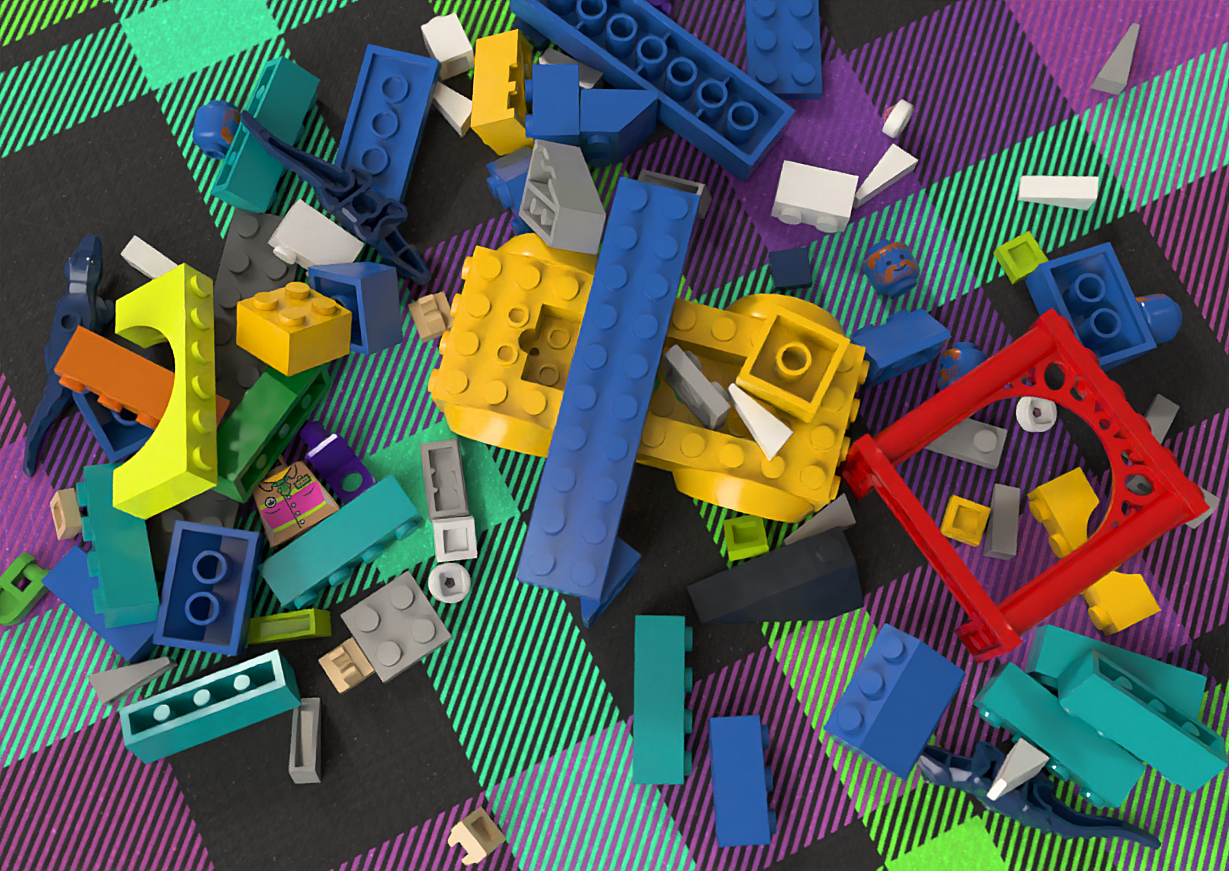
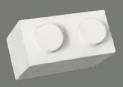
[771,160,859,233]
[268,199,365,277]

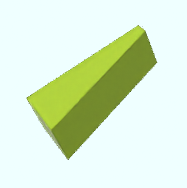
[248,608,331,644]

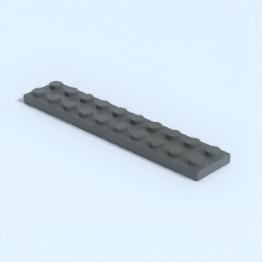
[148,208,301,583]

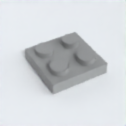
[660,344,731,431]
[340,570,453,684]

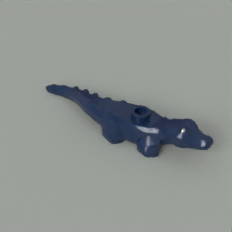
[240,110,432,286]
[23,234,116,477]
[917,741,1161,849]

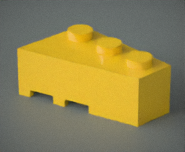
[471,29,534,156]

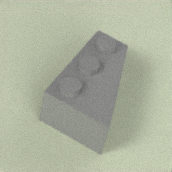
[519,139,607,255]

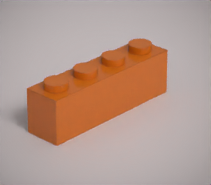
[54,325,231,430]

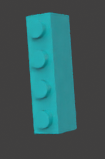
[210,56,320,213]
[76,462,159,628]
[257,474,423,611]
[633,615,692,785]
[1025,624,1207,719]
[1057,648,1229,794]
[119,650,302,764]
[972,661,1147,809]

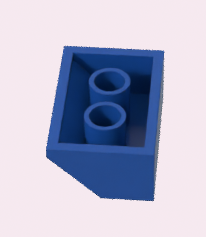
[1025,242,1157,372]
[152,520,266,656]
[823,623,966,782]

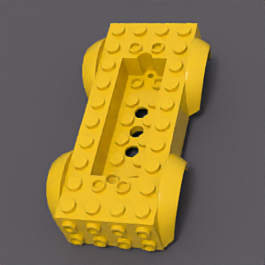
[428,233,870,523]

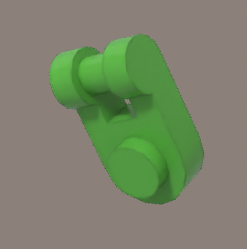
[0,552,51,626]

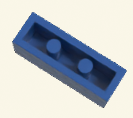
[41,544,160,664]
[707,715,777,847]

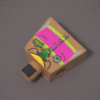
[253,455,341,552]

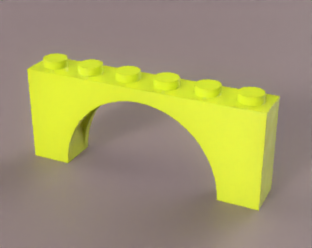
[113,263,218,520]

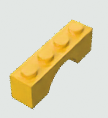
[1028,467,1161,636]

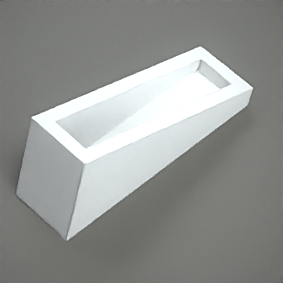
[432,81,472,138]
[852,144,918,209]
[1018,176,1099,210]
[121,236,178,280]
[727,383,793,462]
[987,738,1050,800]

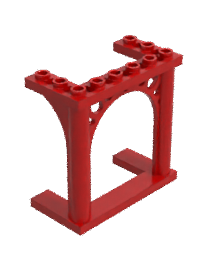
[836,308,1210,664]

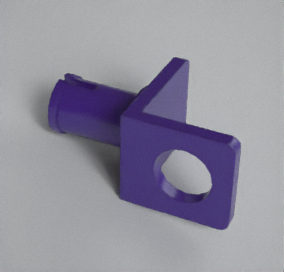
[300,421,378,505]

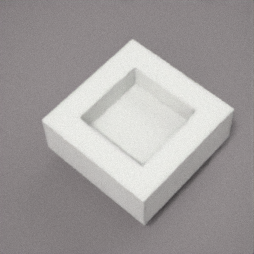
[432,515,477,562]

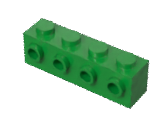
[211,363,332,504]

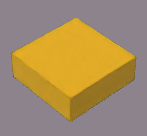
[940,495,991,547]

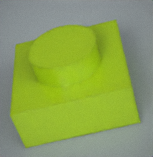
[993,231,1048,284]
[723,515,769,561]

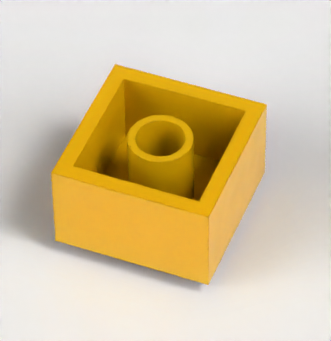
[236,282,352,377]
[735,303,851,423]

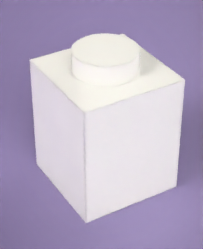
[421,13,475,81]

